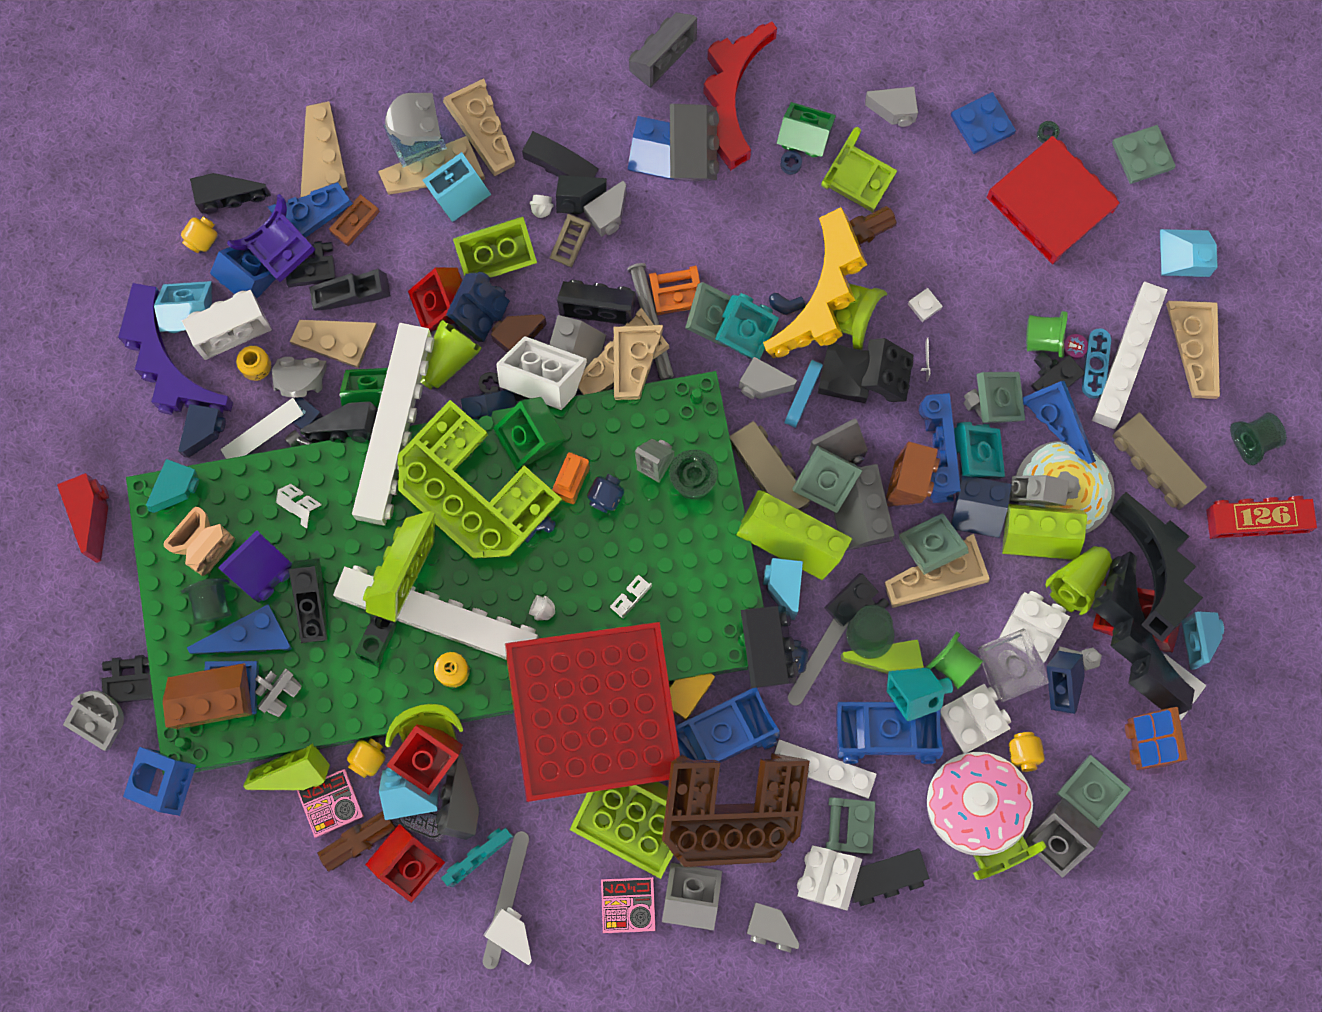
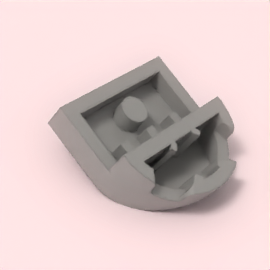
[385,93,441,146]
[272,357,327,397]
[63,690,124,751]

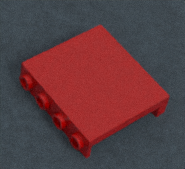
[986,136,1120,265]

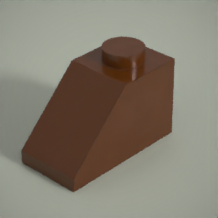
[491,314,547,353]

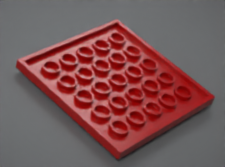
[505,622,680,802]

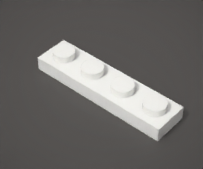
[774,740,876,799]

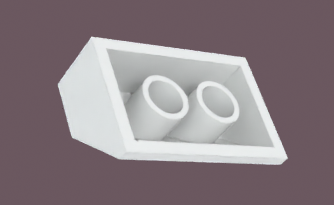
[182,290,272,360]
[496,336,587,410]

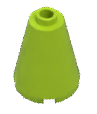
[420,320,482,390]
[1045,546,1112,615]

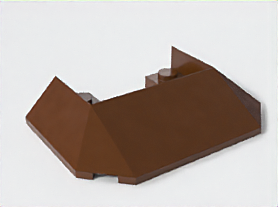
[662,753,810,867]

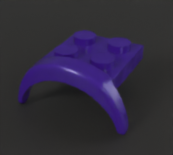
[227,194,316,282]

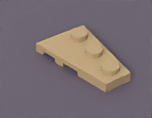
[290,320,377,368]
[614,325,664,400]

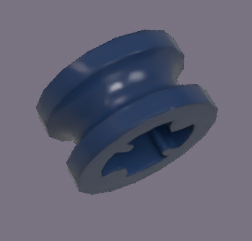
[780,151,802,175]

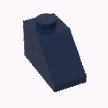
[461,389,517,420]
[178,404,226,458]
[1047,651,1085,714]

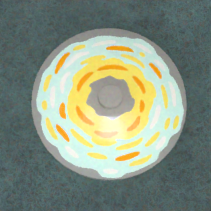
[1016,441,1115,535]

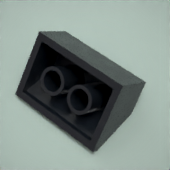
[557,280,636,325]
[741,606,798,688]

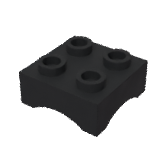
[861,338,914,402]
[818,343,870,404]

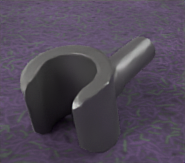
[285,430,312,447]

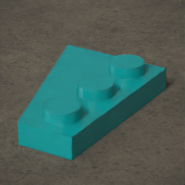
[441,828,514,887]

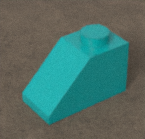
[146,459,199,513]

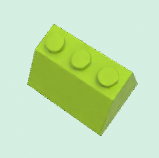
[453,217,537,278]
[1002,504,1087,560]

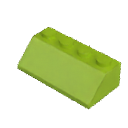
[736,490,852,580]
[363,511,435,622]

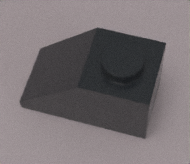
[556,175,607,214]

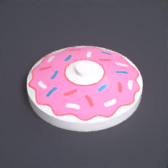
[927,752,1033,856]

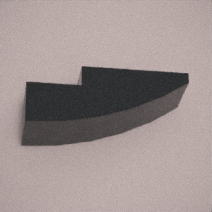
[522,131,599,177]
[309,269,391,311]

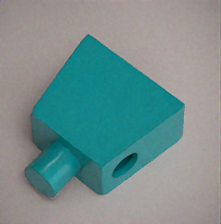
[887,668,953,721]

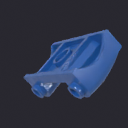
[919,393,961,503]
[675,688,780,763]
[836,702,943,764]

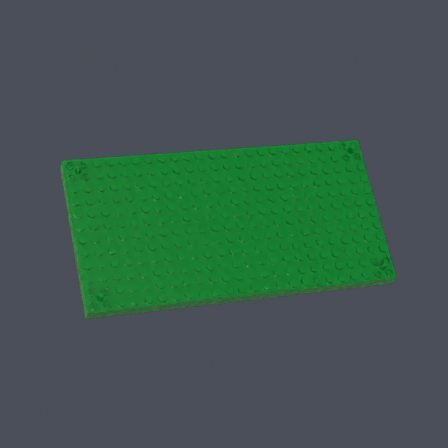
[126,371,764,775]

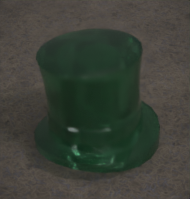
[1230,412,1287,466]
[669,450,718,500]
[181,578,232,625]
[846,605,895,659]

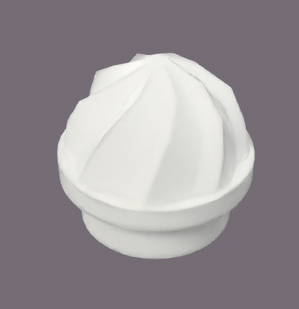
[530,195,554,218]
[529,595,555,621]

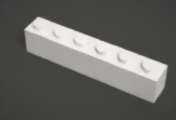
[1092,282,1167,429]

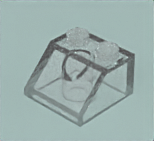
[977,628,1049,703]

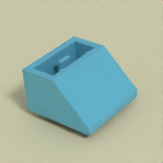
[422,152,491,222]

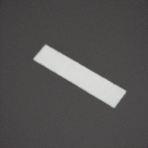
[220,398,303,459]

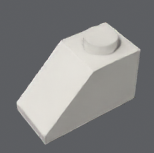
[483,907,532,965]

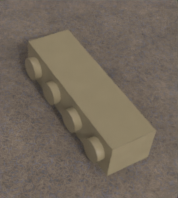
[1112,412,1207,510]
[730,421,810,511]

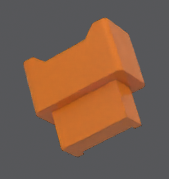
[552,453,590,504]

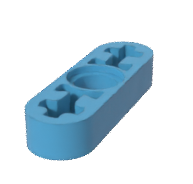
[1082,328,1111,399]
[785,360,823,428]

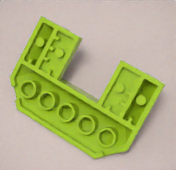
[398,400,562,558]

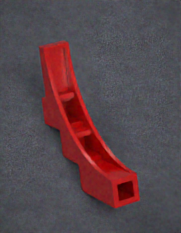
[703,21,777,171]

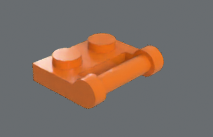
[649,265,700,316]

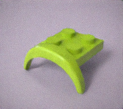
[821,127,897,213]
[833,283,887,350]
[385,704,463,747]
[973,836,1046,880]

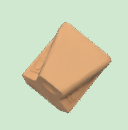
[164,507,235,576]

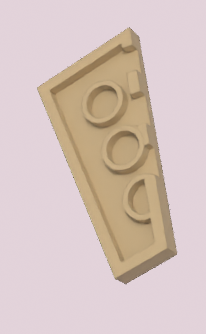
[443,79,515,176]

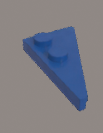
[1023,381,1096,464]
[187,605,292,655]

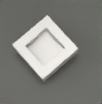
[908,288,943,322]

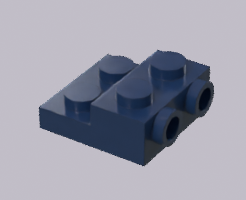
[446,272,510,342]

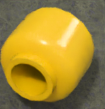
[181,216,218,254]
[236,346,271,381]
[434,652,470,688]
[1008,732,1045,772]
[347,738,386,778]

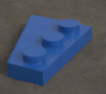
[268,182,353,238]

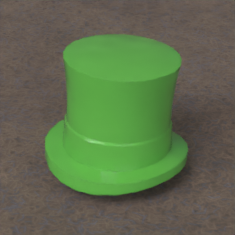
[1026,311,1068,358]
[926,632,983,689]

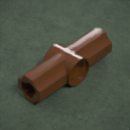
[823,206,897,247]
[317,811,396,872]

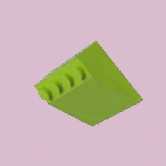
[570,782,673,879]

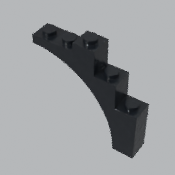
[1110,492,1203,642]
[1093,551,1195,715]

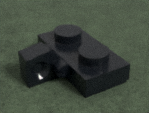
[1031,351,1085,392]

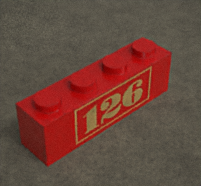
[1206,496,1317,539]

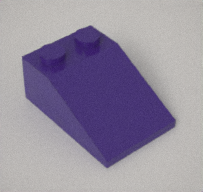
[218,530,292,603]

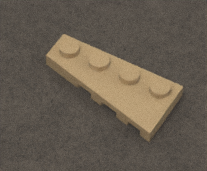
[301,101,349,197]
[378,136,485,195]
[1166,301,1220,399]
[578,308,669,395]
[885,534,990,608]

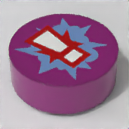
[1064,334,1088,360]

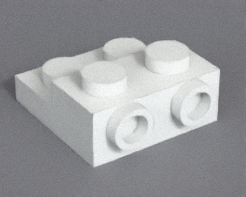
[998,591,1070,663]
[940,684,1011,754]
[797,845,862,911]

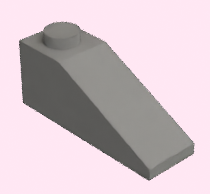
[635,439,674,482]

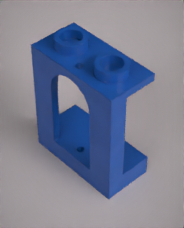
[123,747,196,816]

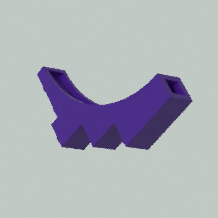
[118,283,233,415]

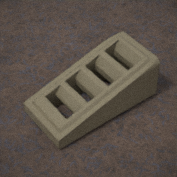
[550,214,592,268]

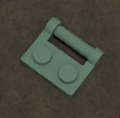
[826,797,875,854]

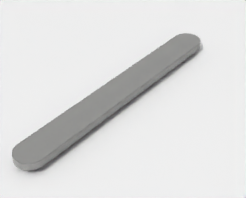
[788,619,849,706]
[483,831,529,969]

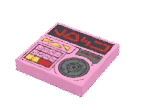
[297,769,364,838]
[601,877,655,933]

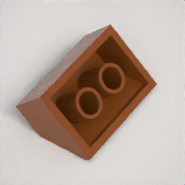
[162,663,252,729]

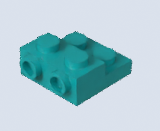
[715,293,779,360]
[954,422,1005,479]

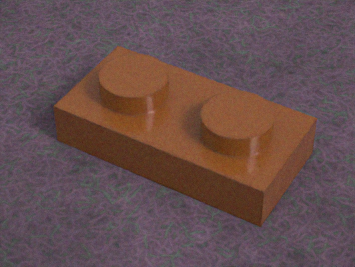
[329,194,380,247]

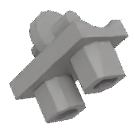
[255,669,302,717]

